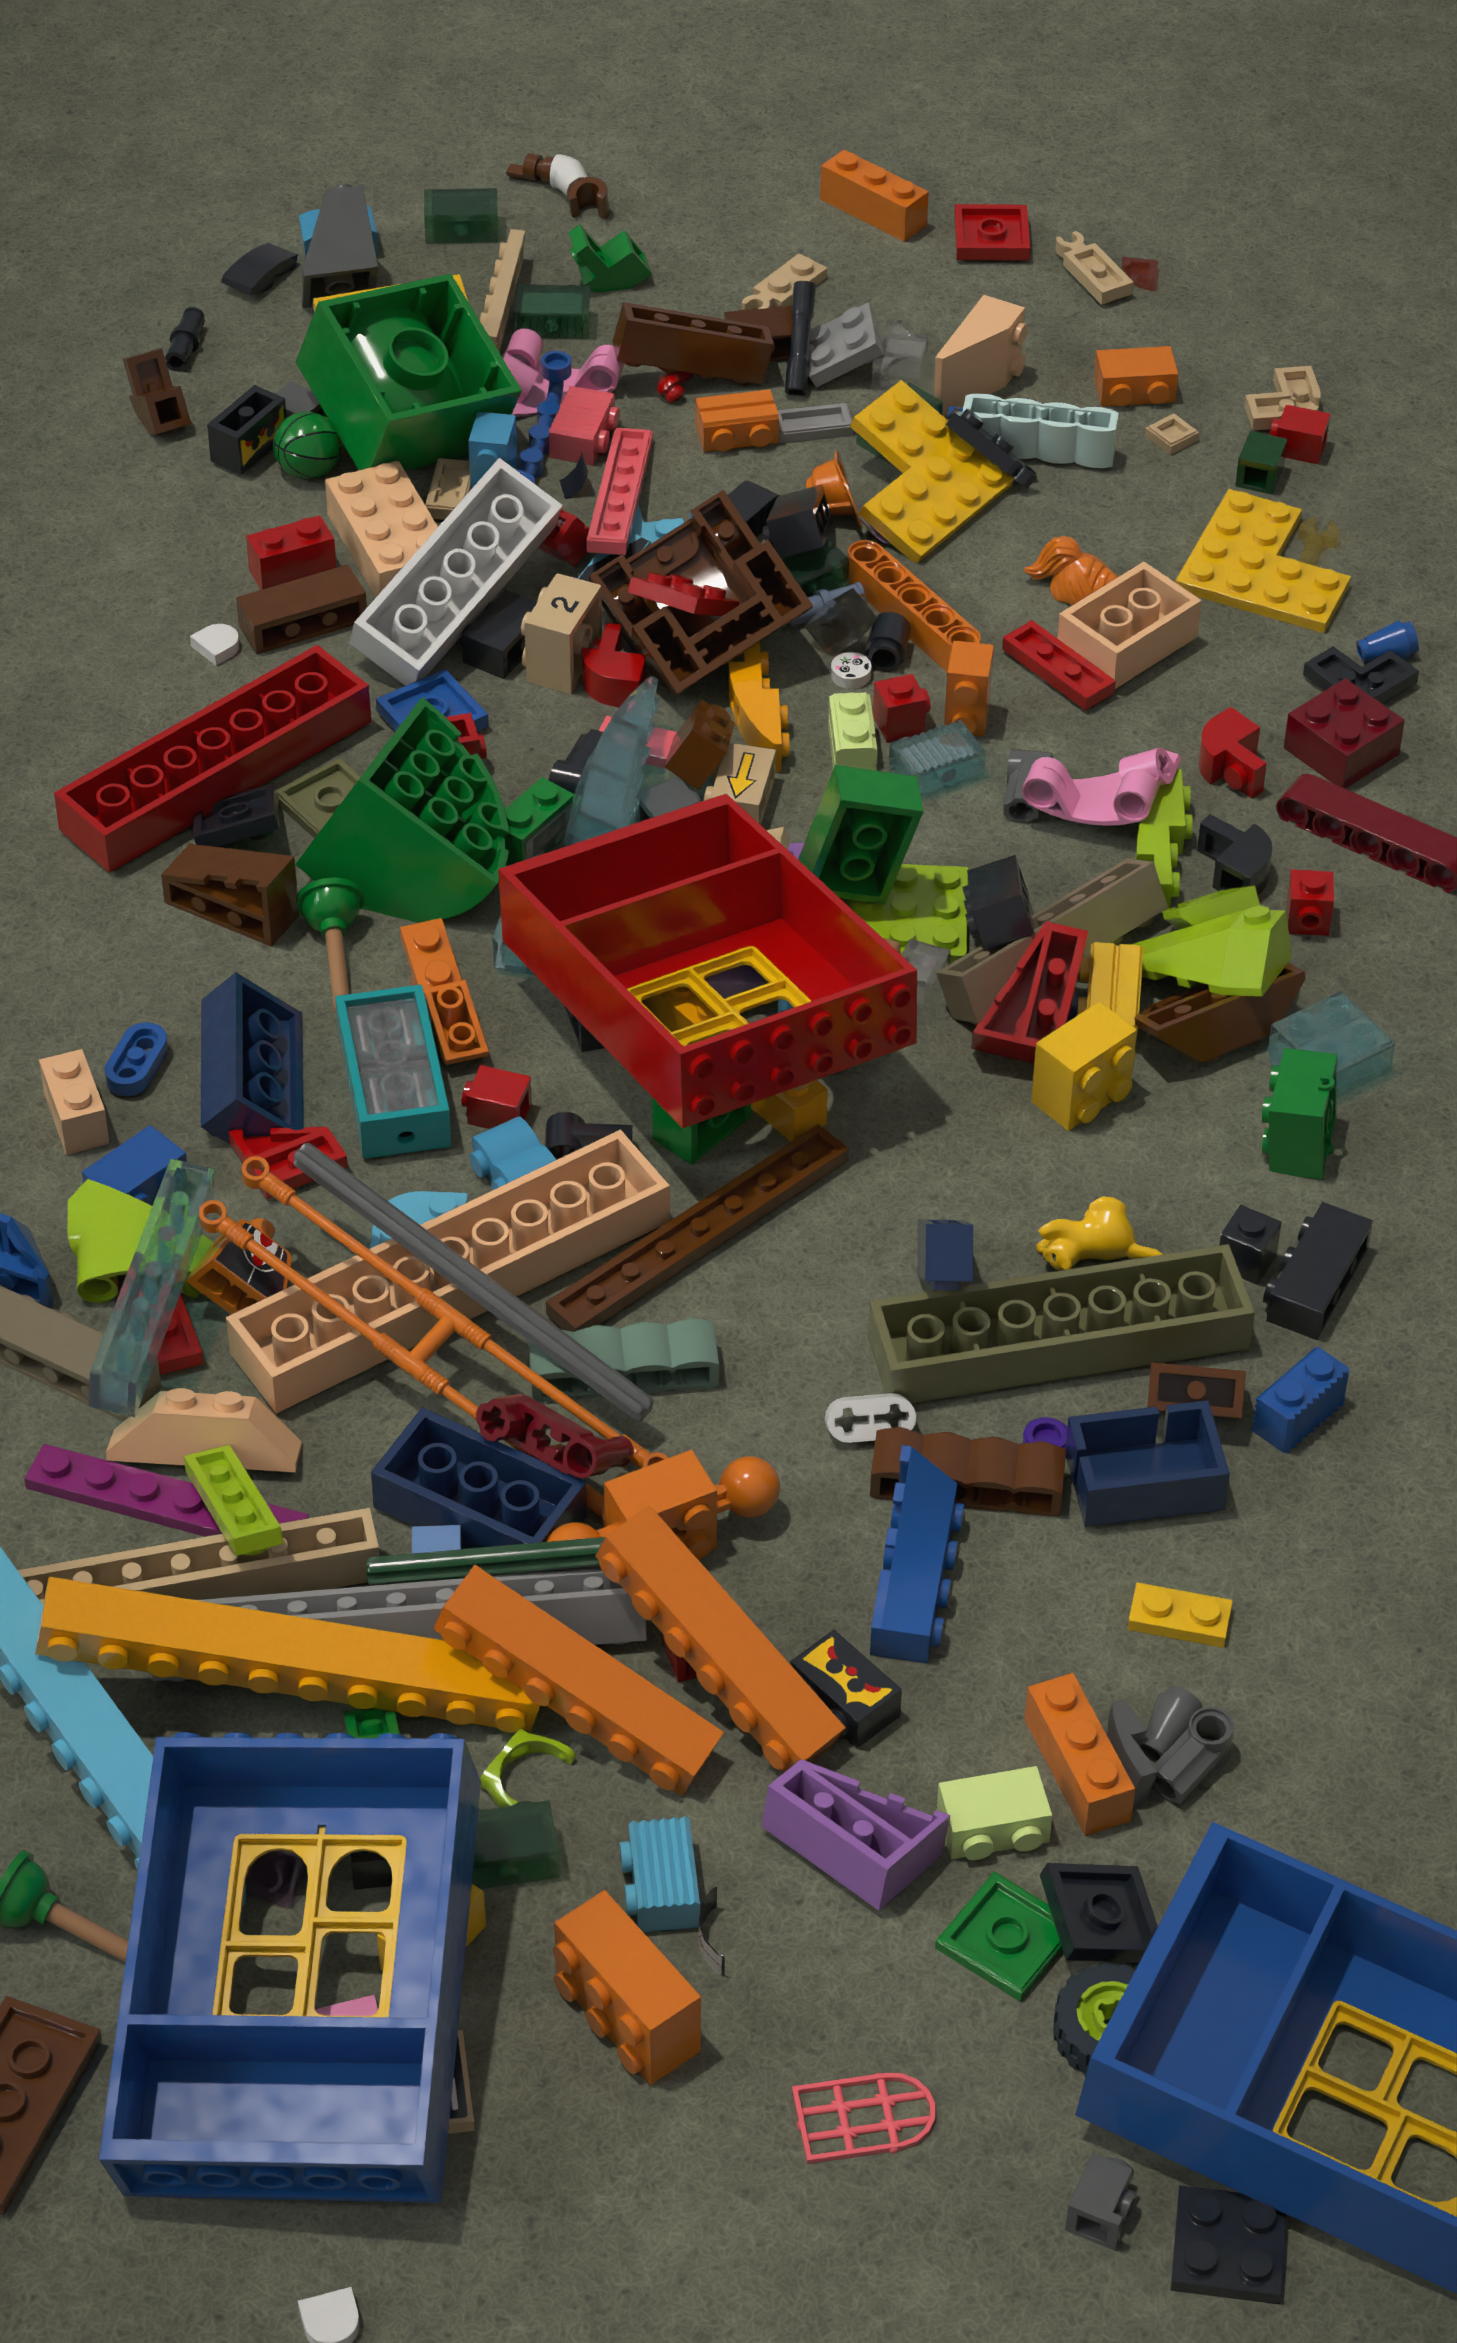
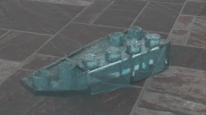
[564,676,660,846]

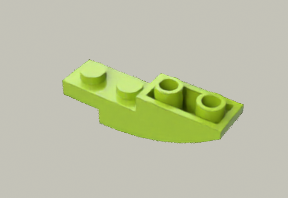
[1135,769,1193,909]

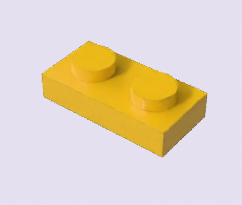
[1127,1582,1233,1648]

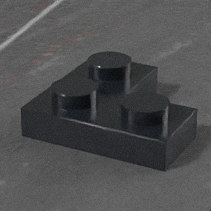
[1303,646,1419,704]

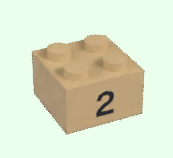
[521,573,602,694]

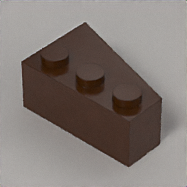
[161,844,299,947]

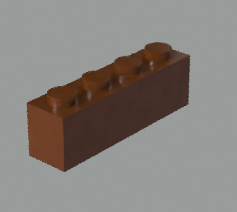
[612,302,774,385]

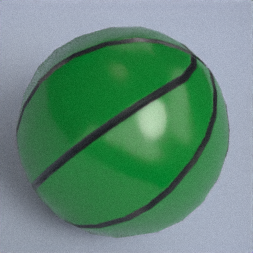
[273,411,341,480]

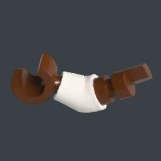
[506,153,610,219]

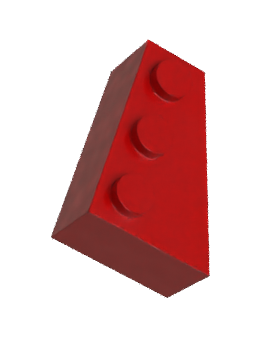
[971,921,1088,1063]

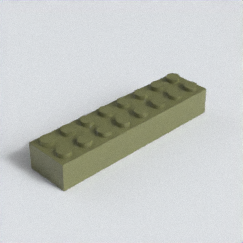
[868,1244,1255,1407]

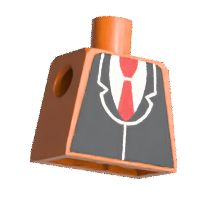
[186,1218,292,1315]

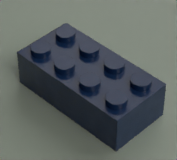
[371,1407,587,1574]

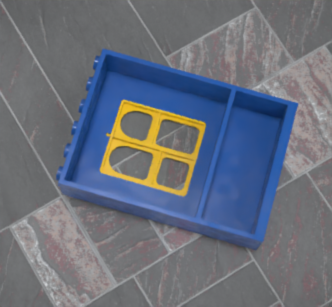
[99,1732,481,2203]
[1075,1822,1457,2294]

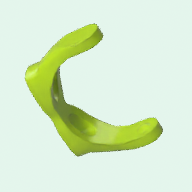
[480,1729,576,1822]

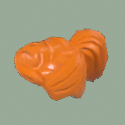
[1023,536,1118,605]

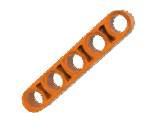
[847,540,981,672]

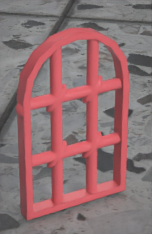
[792,2073,935,2164]

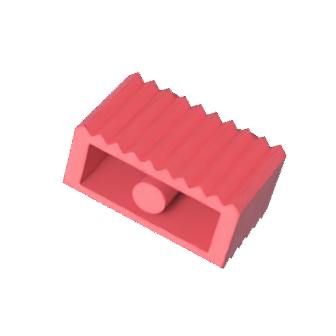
[549,386,620,466]

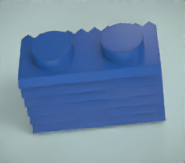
[1251,1347,1349,1453]

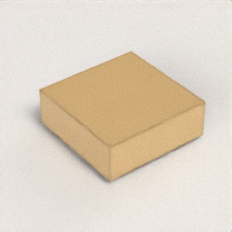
[1145,413,1199,455]

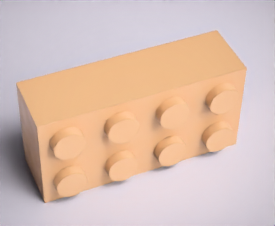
[325,460,438,598]

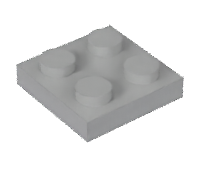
[808,302,883,388]

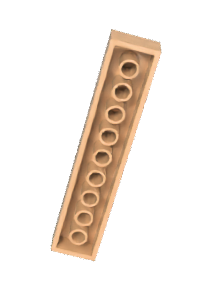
[226,1130,670,1414]

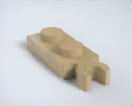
[1055,231,1134,305]
[742,254,828,310]

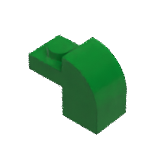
[568,224,652,293]

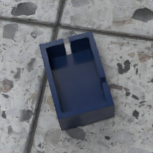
[1065,1400,1230,1527]

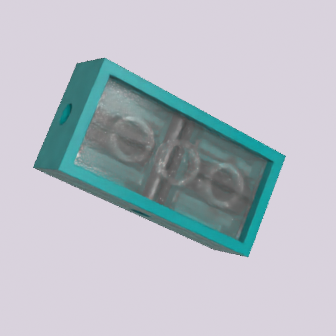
[335,984,451,1159]

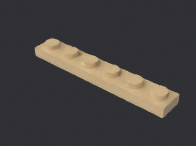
[480,229,525,352]

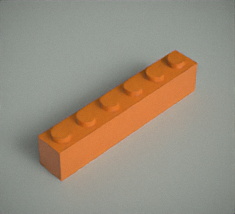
[595,1504,846,1772]
[433,1565,724,1796]

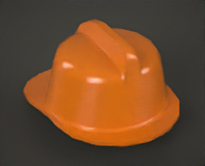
[806,450,862,530]

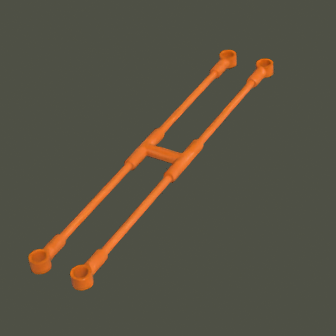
[199,1156,668,1527]

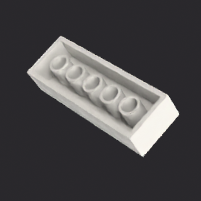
[349,458,563,686]

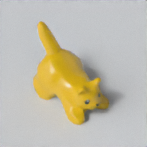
[1035,1196,1163,1271]

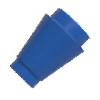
[1356,620,1419,664]

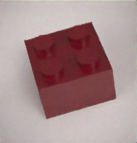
[1284,678,1405,789]

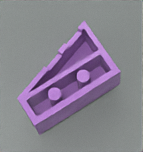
[761,1759,951,1911]

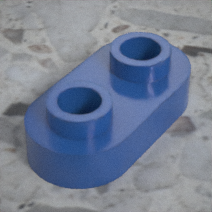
[105,1022,168,1096]

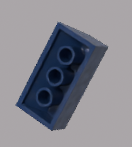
[201,972,303,1144]

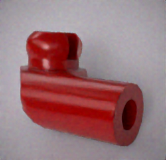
[657,371,694,403]

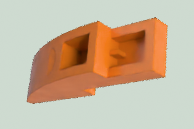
[400,918,489,1065]

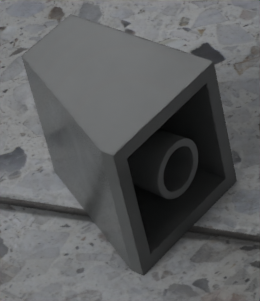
[301,184,378,308]

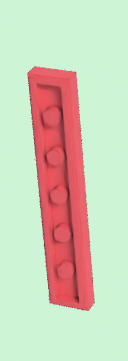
[587,428,653,555]

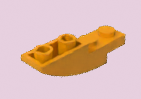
[728,642,789,772]

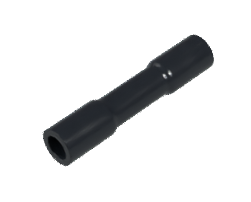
[785,281,816,396]

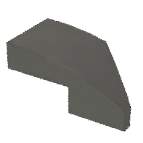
[1107,1700,1158,1808]

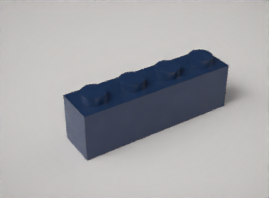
[917,1219,973,1290]

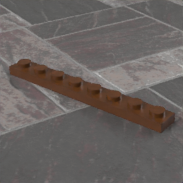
[546,1124,849,1332]

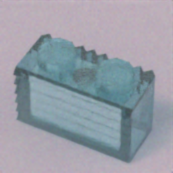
[889,720,986,797]

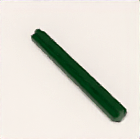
[366,1537,605,1586]

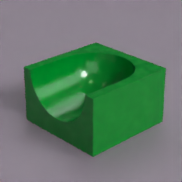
[295,273,522,471]

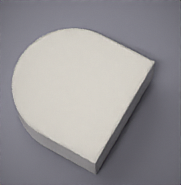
[190,624,239,666]
[298,2287,360,2343]

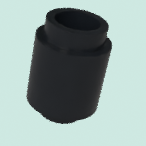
[866,612,911,671]

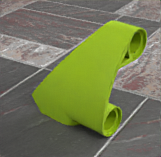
[67,1179,213,1303]

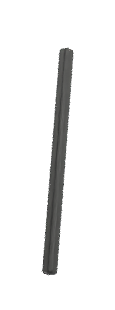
[293,1143,654,1421]

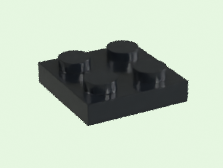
[193,783,279,848]
[1039,1863,1158,1963]
[1170,2185,1286,2304]

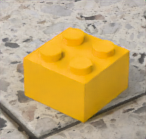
[1031,1001,1137,1131]

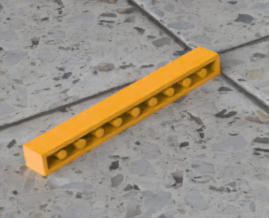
[35,1577,540,1733]

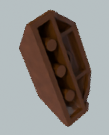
[1134,963,1306,1063]

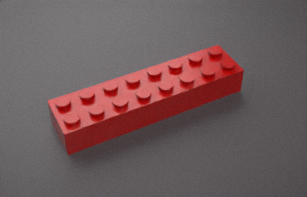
[54,645,371,873]

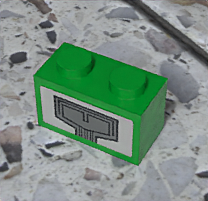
[505,777,575,866]

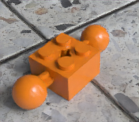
[546,1449,780,1571]

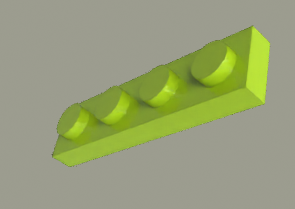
[184,1445,283,1556]

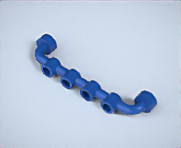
[515,351,572,484]

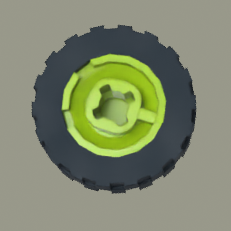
[1053,1963,1135,2076]

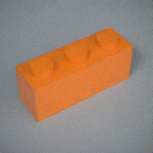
[820,150,929,242]
[1024,1673,1135,1836]

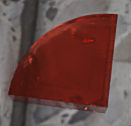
[1121,257,1158,291]

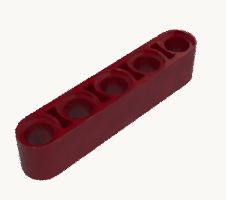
[1276,774,1457,893]

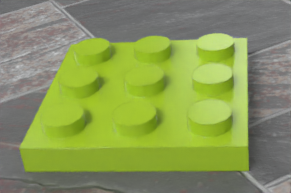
[841,864,968,965]

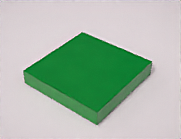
[935,1871,1063,2002]

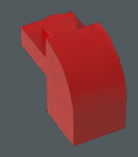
[582,623,646,710]
[1198,707,1267,799]

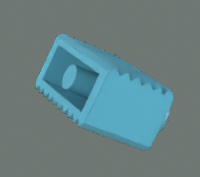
[619,1816,700,1932]

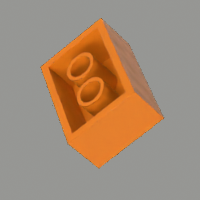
[553,1890,701,2085]

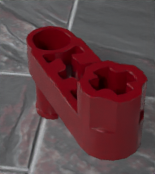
[475,1394,634,1478]

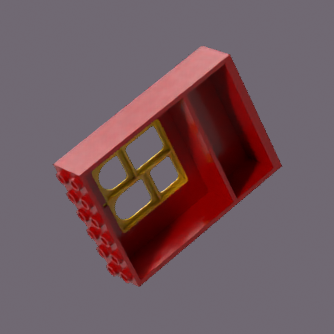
[498,794,917,1128]

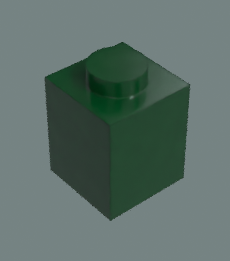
[1235,431,1288,495]

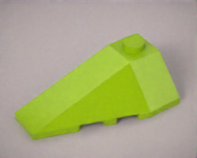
[1131,906,1292,996]

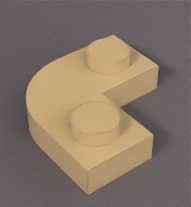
[1244,366,1321,431]

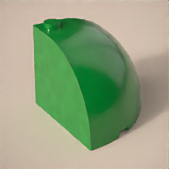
[295,697,509,922]

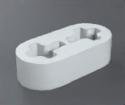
[825,1393,916,1443]

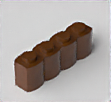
[870,1427,1066,1517]

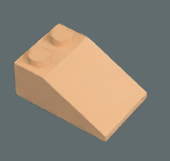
[933,295,1028,416]

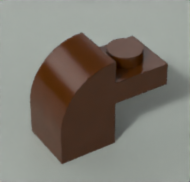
[123,348,191,434]

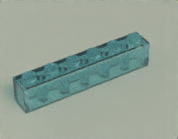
[89,1158,215,1418]

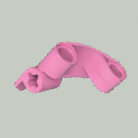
[502,329,625,417]
[1022,747,1181,826]

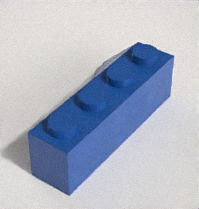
[870,1445,965,1663]

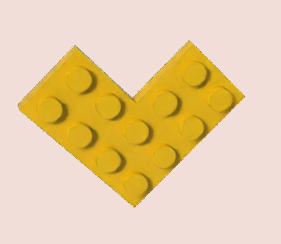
[850,380,1015,563]
[1175,489,1351,633]

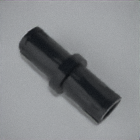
[165,307,205,372]

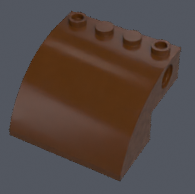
[589,490,813,695]

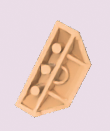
[106,1388,302,1472]

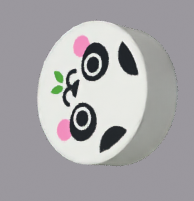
[831,652,871,689]

